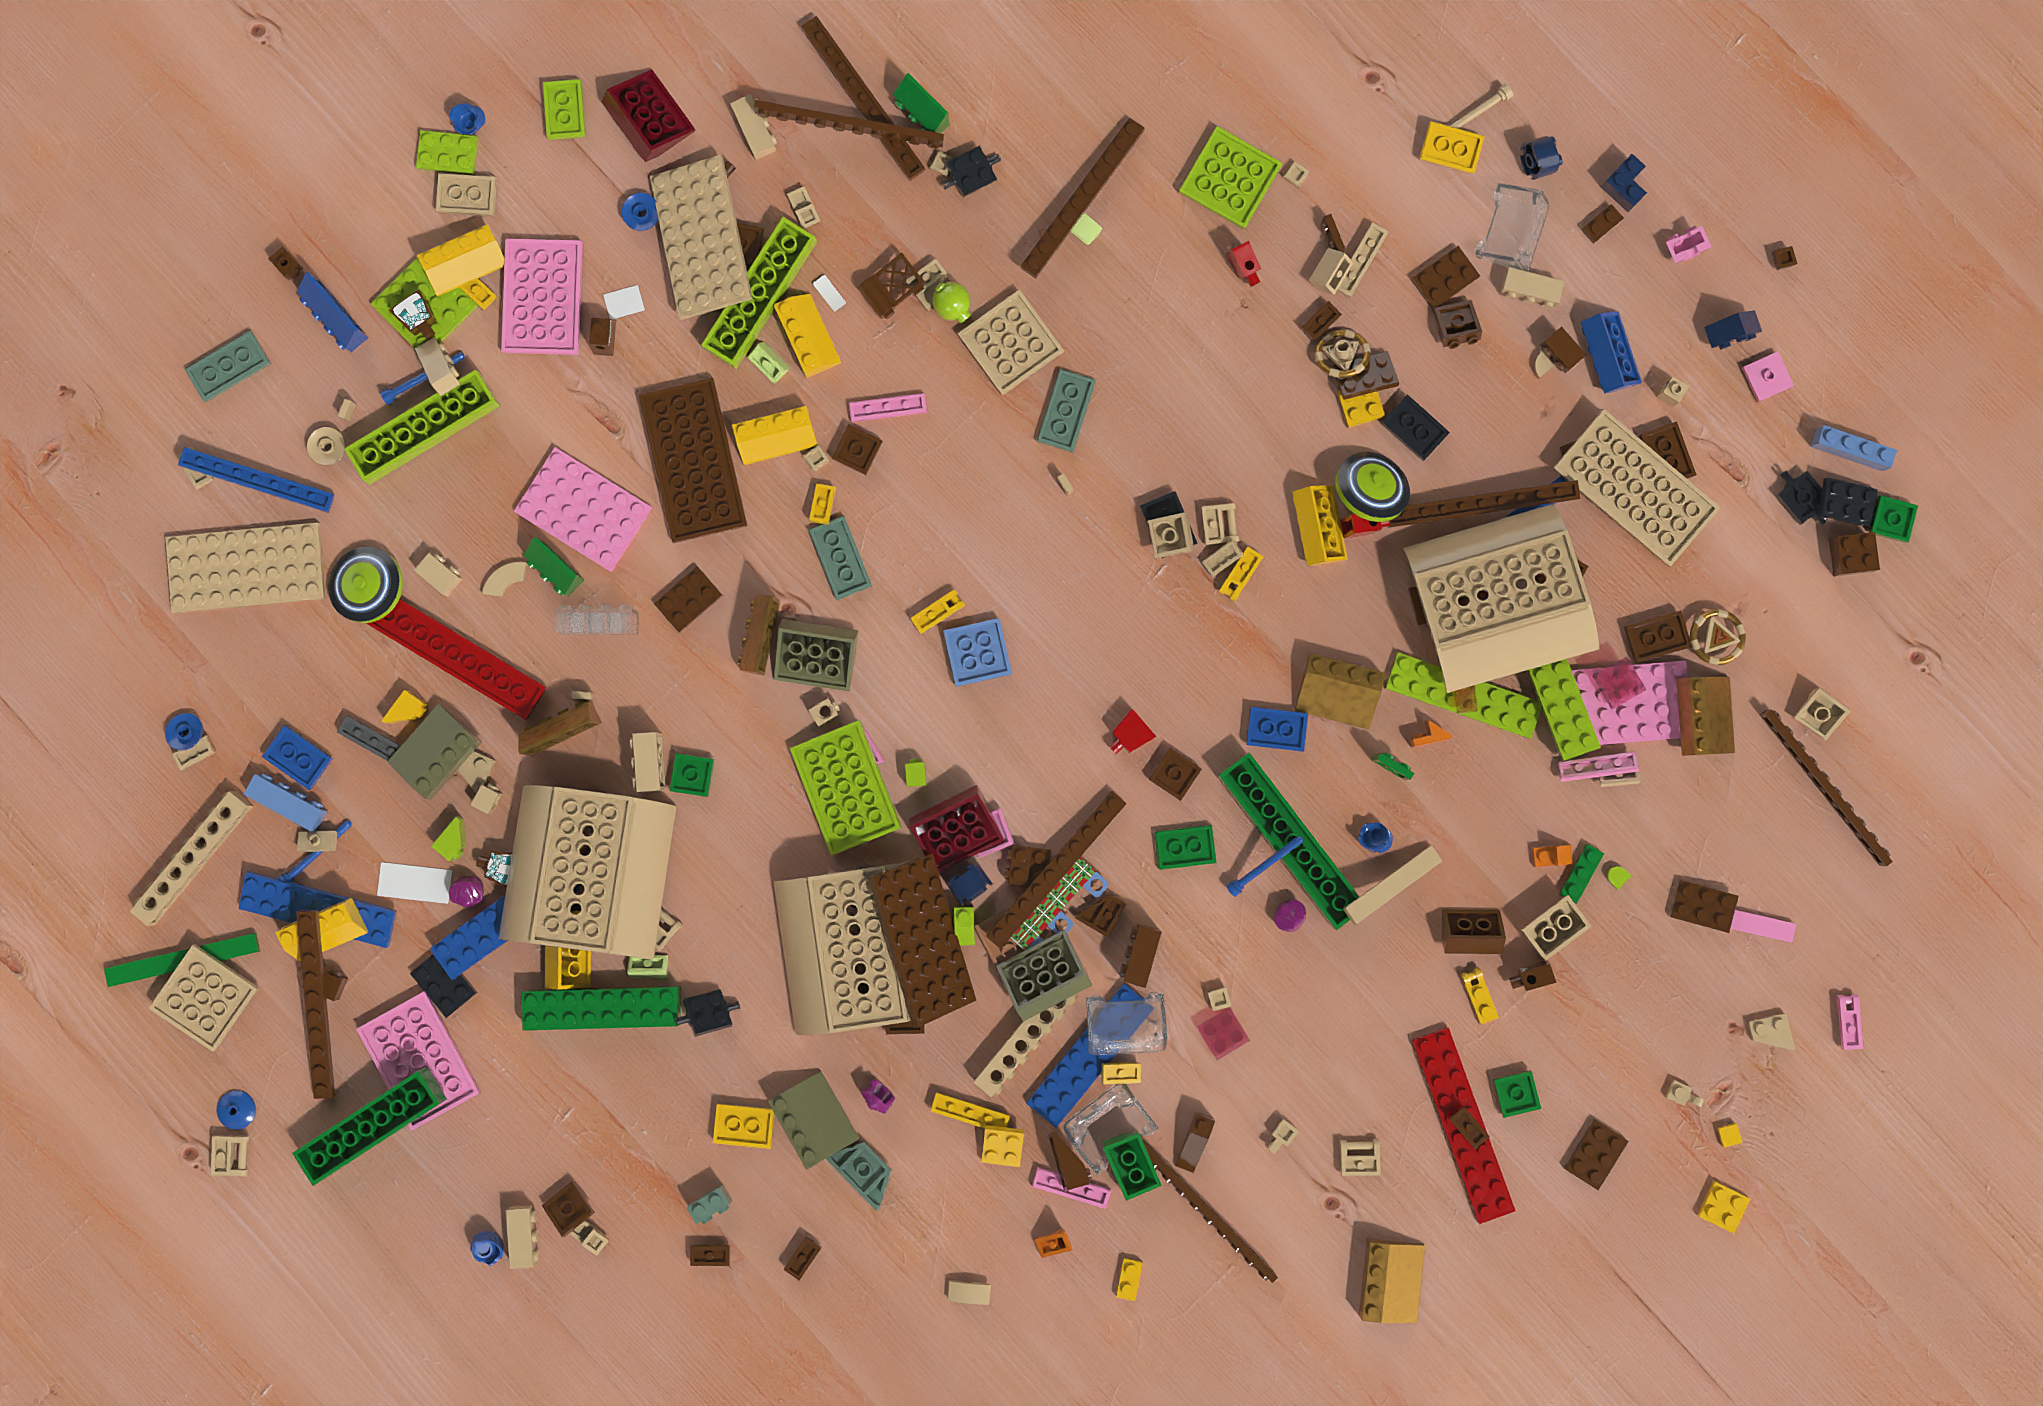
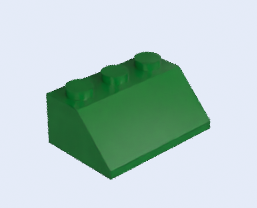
[893,73,950,133]
[523,537,584,597]
[1102,1132,1162,1201]

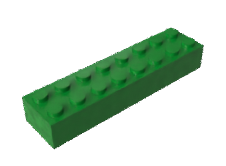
[522,986,681,1031]
[292,1067,447,1186]

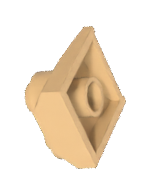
[1147,513,1193,558]
[1794,687,1851,741]

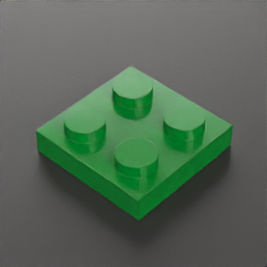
[1870,496,1918,543]
[1371,752,1414,780]
[669,753,715,797]
[1493,1070,1541,1118]

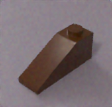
[1175,1111,1215,1173]

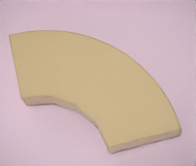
[482,562,527,597]

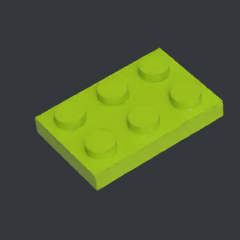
[543,79,586,140]
[416,130,479,175]

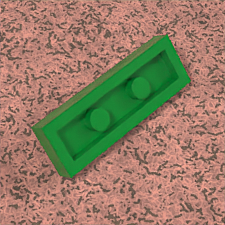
[1559,844,1605,904]

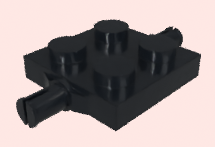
[941,145,1001,198]
[1776,470,1828,525]
[675,989,740,1037]

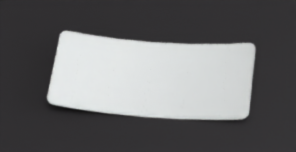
[813,275,846,312]

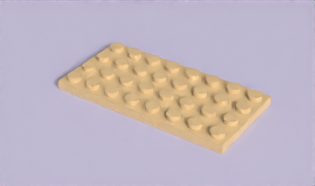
[650,155,753,320]
[1553,409,1721,567]
[165,523,326,613]

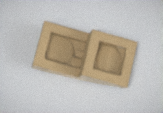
[787,186,820,229]
[569,1220,609,1256]
[948,1280,991,1305]

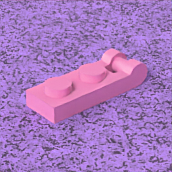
[1836,994,1863,1050]

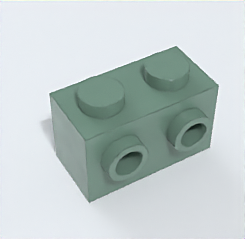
[686,1184,733,1224]

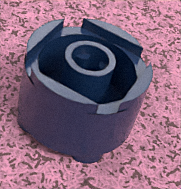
[1520,136,1563,180]
[948,863,993,906]

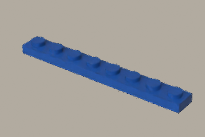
[178,447,335,513]

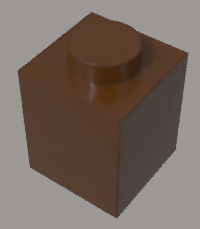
[324,970,348,1001]

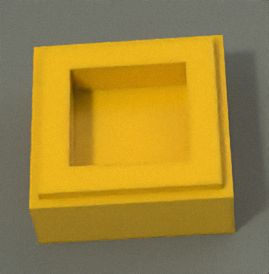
[1717,1123,1743,1148]

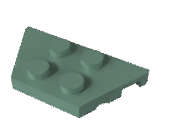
[827,1142,892,1211]

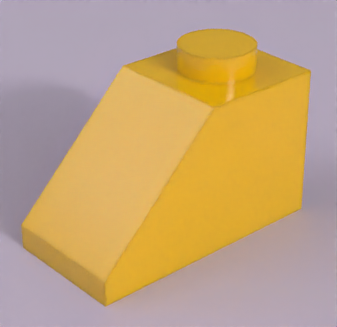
[382,690,428,724]

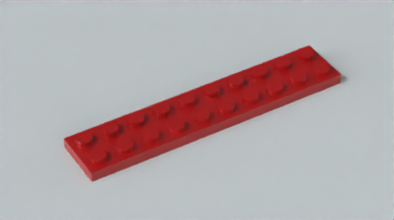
[366,599,547,720]
[1412,1027,1516,1224]

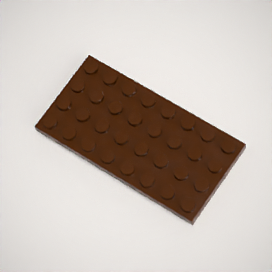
[639,378,748,543]
[868,854,977,1028]

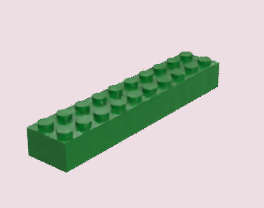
[1217,752,1359,930]

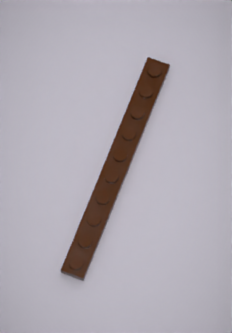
[801,16,925,181]
[754,100,944,149]
[1020,117,1145,279]
[1387,480,1580,528]
[1760,709,1893,866]
[986,791,1127,949]
[296,910,335,1099]
[1142,1139,1278,1283]

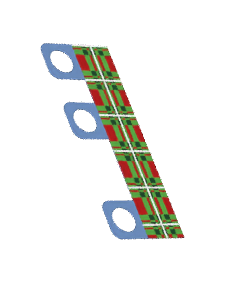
[1011,857,1108,950]

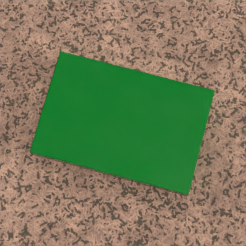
[1155,825,1217,870]

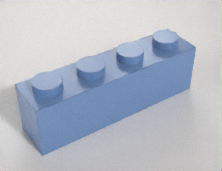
[1810,425,1897,471]
[243,773,328,831]

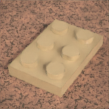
[436,174,497,216]

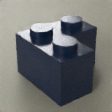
[1601,154,1647,212]
[1704,310,1762,350]

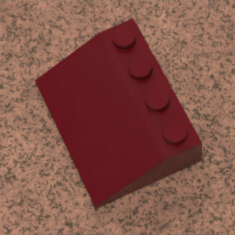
[601,69,696,162]
[909,785,1005,873]

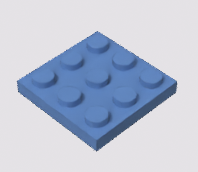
[944,618,1012,687]

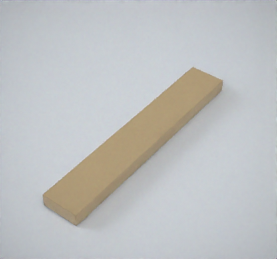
[1343,845,1442,925]

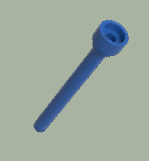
[380,352,465,405]
[277,820,352,882]
[1226,836,1303,897]

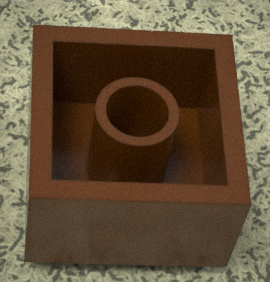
[1829,532,1880,577]

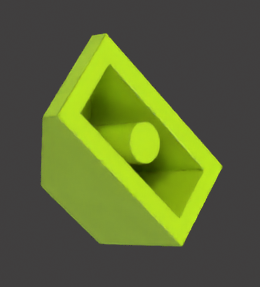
[431,817,466,861]
[954,906,975,945]

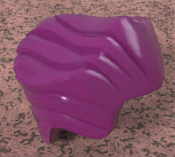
[449,876,484,908]
[1274,899,1306,932]
[861,1079,895,1114]

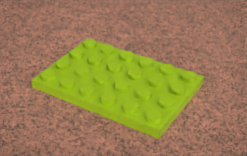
[790,720,902,856]

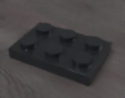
[1381,394,1450,461]
[1818,478,1878,527]
[1140,491,1198,559]
[410,954,478,1018]

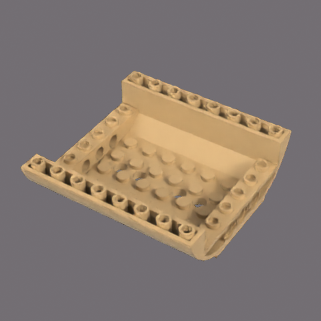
[1403,504,1599,693]
[499,785,677,959]
[774,861,911,1035]

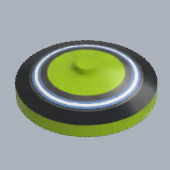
[1335,452,1410,522]
[328,547,403,623]

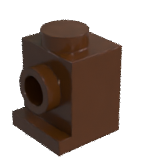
[268,246,303,280]

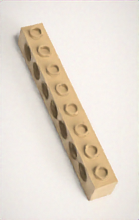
[130,791,253,926]
[973,975,1090,1097]

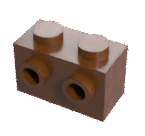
[1540,326,1587,373]

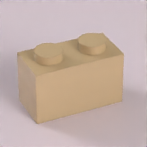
[1309,248,1353,295]
[414,553,463,597]

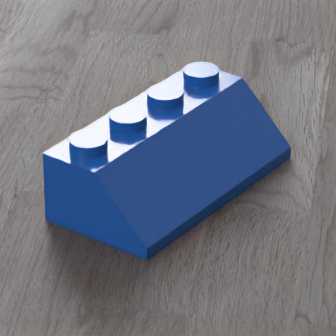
[297,272,369,352]
[1581,311,1642,394]

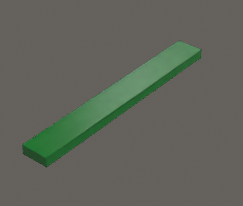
[104,933,261,987]

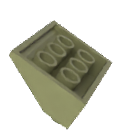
[774,619,858,691]
[387,704,482,800]
[997,930,1092,1021]
[768,1071,860,1170]

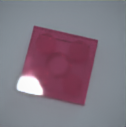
[1592,657,1646,709]
[1197,1007,1250,1060]

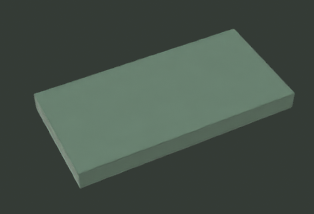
[185,330,272,402]
[1037,369,1096,453]
[808,515,872,600]

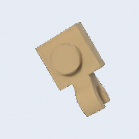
[1665,1080,1704,1107]
[1267,1119,1299,1154]

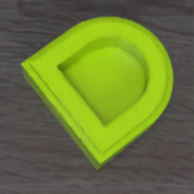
[1607,866,1631,890]

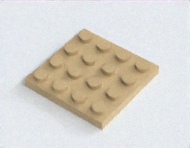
[958,290,1064,396]
[148,944,259,1052]

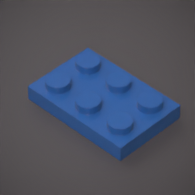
[1246,707,1308,752]
[262,725,333,790]

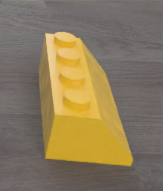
[417,224,505,297]
[774,294,841,378]
[732,406,817,465]
[1292,485,1348,566]
[275,897,368,962]
[545,910,591,990]

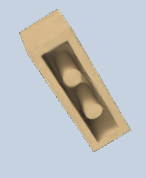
[730,94,777,160]
[1500,267,1565,308]
[415,337,460,396]
[506,1205,540,1269]

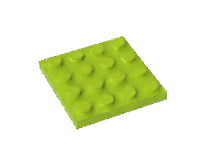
[1179,126,1283,230]
[371,251,478,348]

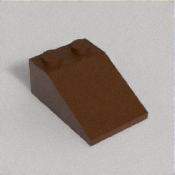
[1048,1131,1092,1192]

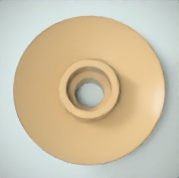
[307,427,346,465]

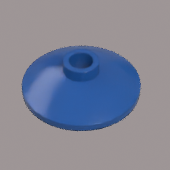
[622,193,658,231]
[165,713,203,750]
[217,1091,256,1130]

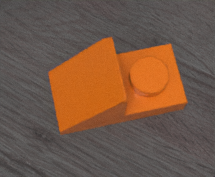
[1410,720,1452,747]
[1532,845,1573,867]
[1034,1228,1073,1258]

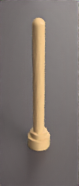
[1450,84,1514,129]

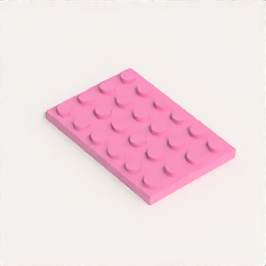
[501,239,583,355]
[514,447,652,572]
[1571,661,1688,745]
[356,991,481,1131]

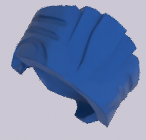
[449,103,485,135]
[1358,822,1393,853]
[470,1231,504,1266]

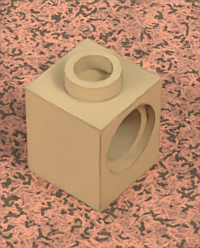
[1657,377,1689,407]
[809,698,840,727]
[471,783,503,814]

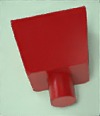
[1226,241,1261,287]
[1340,514,1389,539]
[1109,709,1156,755]

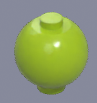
[932,282,971,323]

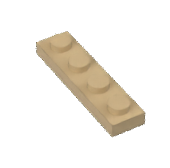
[1337,222,1389,298]

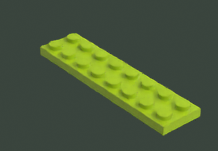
[1385,652,1542,739]

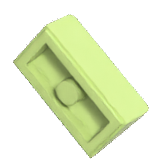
[1071,213,1102,245]
[748,342,790,384]
[627,955,668,979]

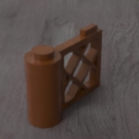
[858,252,925,319]

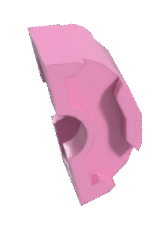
[1666,226,1711,263]

